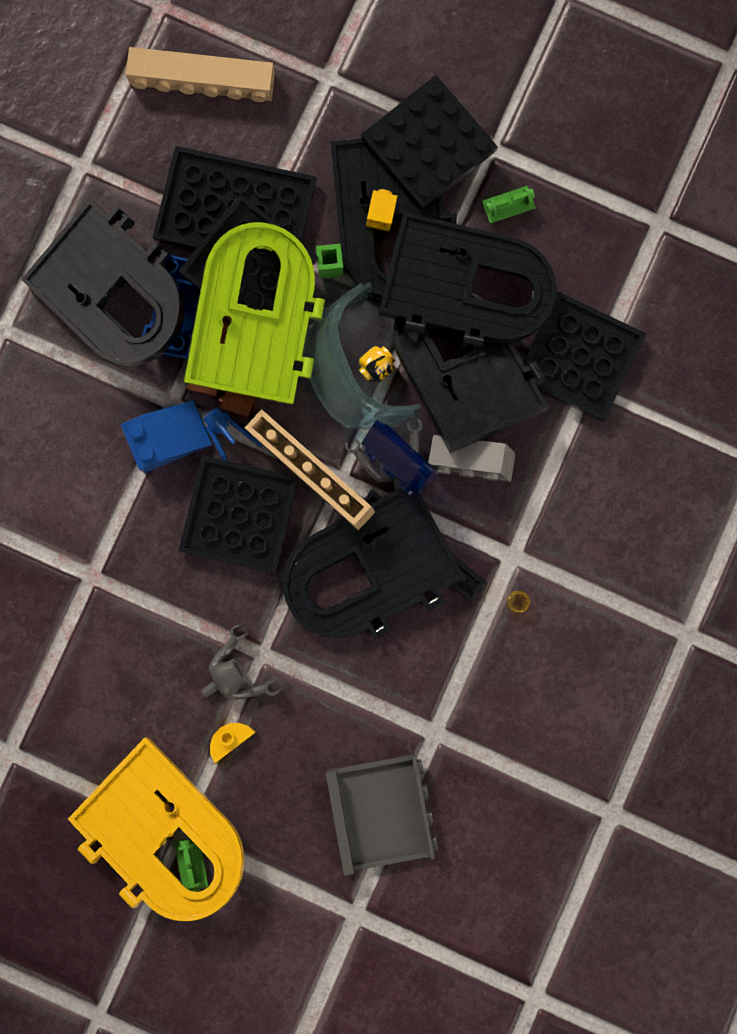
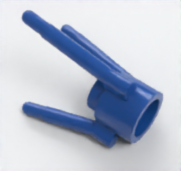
[203,408,263,461]

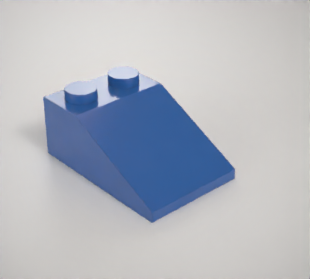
[121,400,212,474]

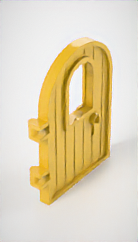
[68,737,245,921]

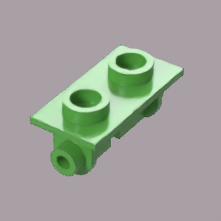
[482,186,536,224]
[174,838,209,892]

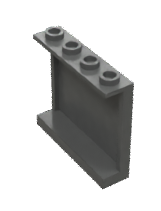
[326,754,438,876]

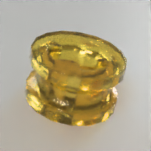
[506,591,530,614]

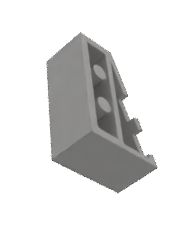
[428,435,516,482]

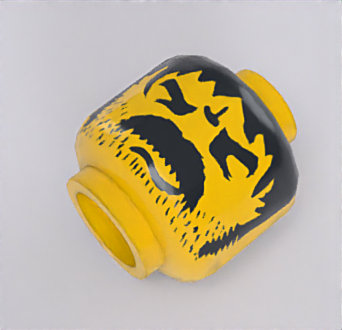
[358,346,395,383]

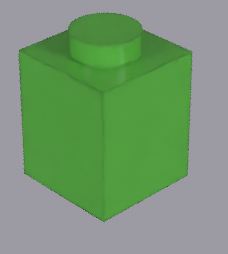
[316,244,343,279]

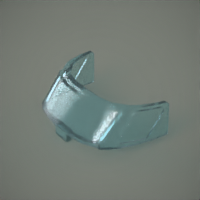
[303,282,422,430]

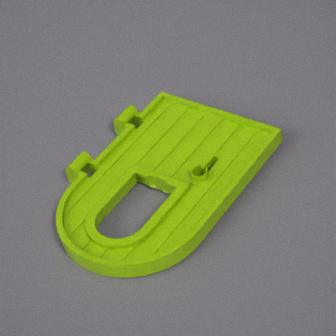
[184,222,325,404]

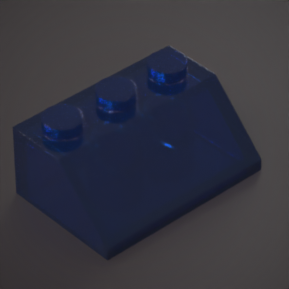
[361,420,440,496]

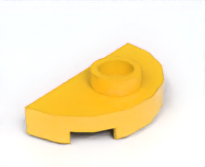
[210,723,255,763]

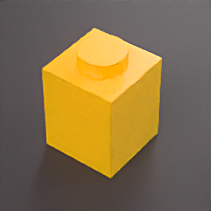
[366,189,397,231]

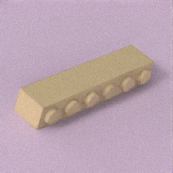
[125,47,275,102]
[245,409,375,530]

